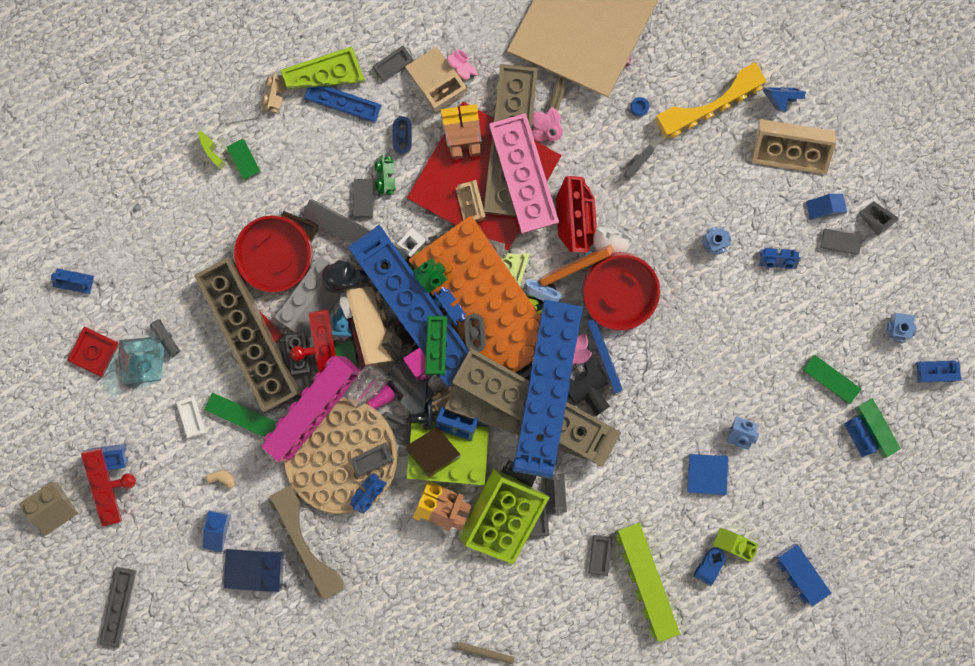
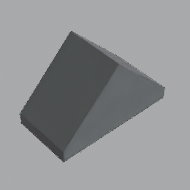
[859,201,899,236]

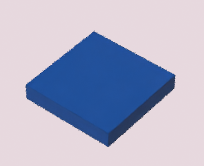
[687,454,728,495]

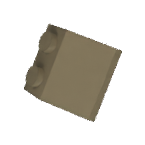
[19,482,79,536]

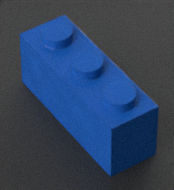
[775,544,831,607]

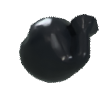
[321,260,368,293]

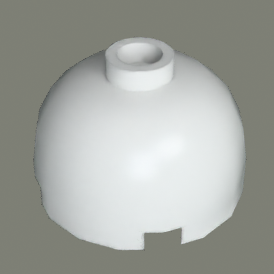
[593,227,633,253]

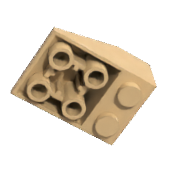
[405,47,467,114]

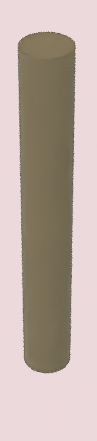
[456,642,515,665]

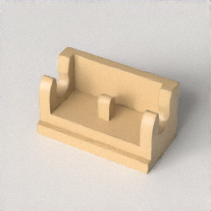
[456,180,485,222]

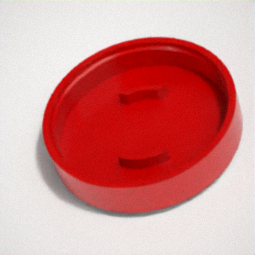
[234,215,313,292]
[581,252,660,330]

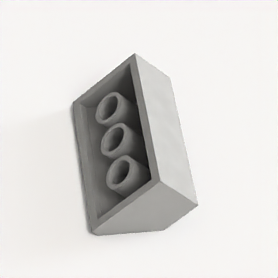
[275,256,341,342]

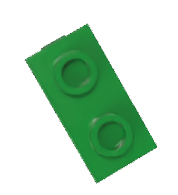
[374,155,396,196]

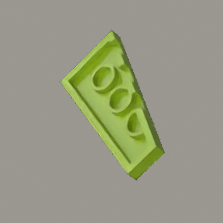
[280,46,365,89]

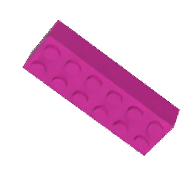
[261,356,363,462]

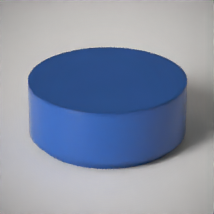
[630,97,650,117]

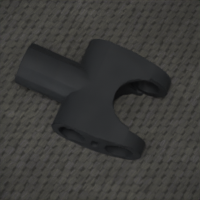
[568,358,610,416]

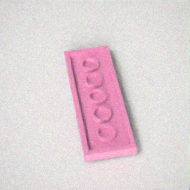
[489,113,559,234]

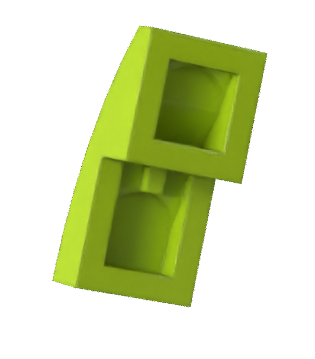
[198,130,226,170]

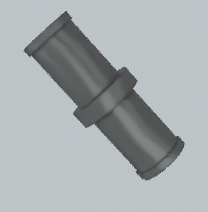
[150,319,181,357]

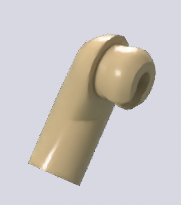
[207,470,235,488]

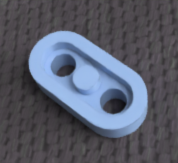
[523,279,561,302]

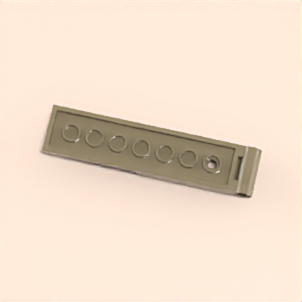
[451,348,621,467]

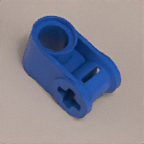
[693,548,726,587]

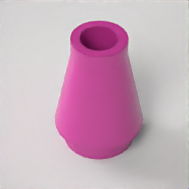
[366,384,396,410]

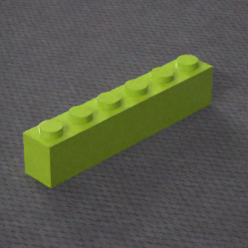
[615,522,681,642]

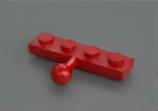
[290,309,336,372]
[81,448,136,526]

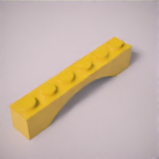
[655,62,767,139]

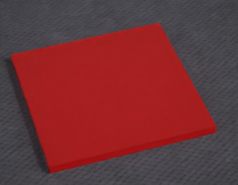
[407,101,562,251]

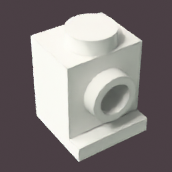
[397,228,427,258]

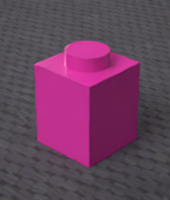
[403,348,431,381]

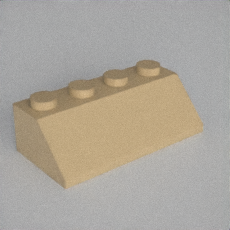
[752,119,836,175]
[346,287,397,368]

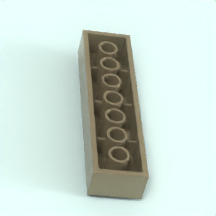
[194,257,301,413]

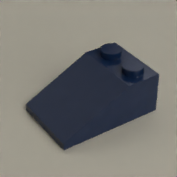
[224,549,284,592]

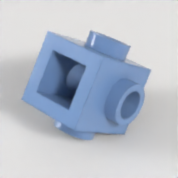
[702,226,731,255]
[886,313,916,343]
[727,417,759,450]

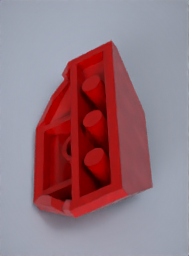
[555,176,597,253]

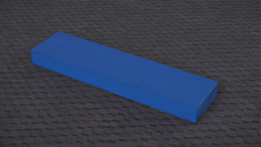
[304,86,382,124]
[587,319,623,393]

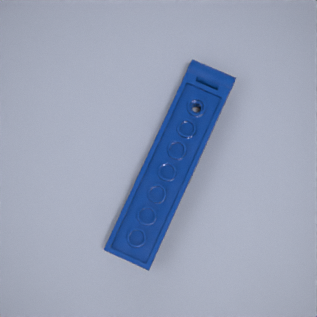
[348,225,469,388]
[512,299,583,479]

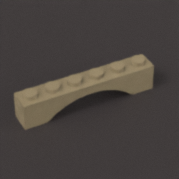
[269,485,346,600]

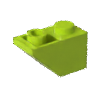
[713,527,759,562]

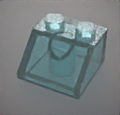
[118,336,164,385]

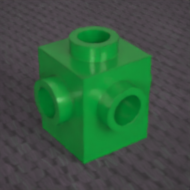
[414,258,448,293]

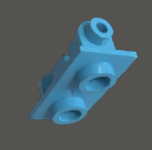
[332,307,351,337]

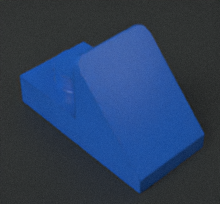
[763,87,806,113]

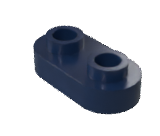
[393,116,412,155]

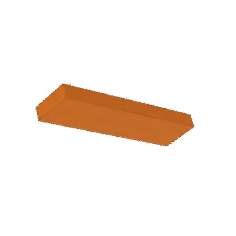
[540,244,613,286]

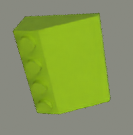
[407,422,489,485]
[458,469,550,565]

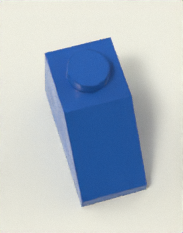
[203,510,231,552]

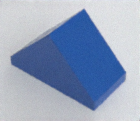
[806,194,847,220]

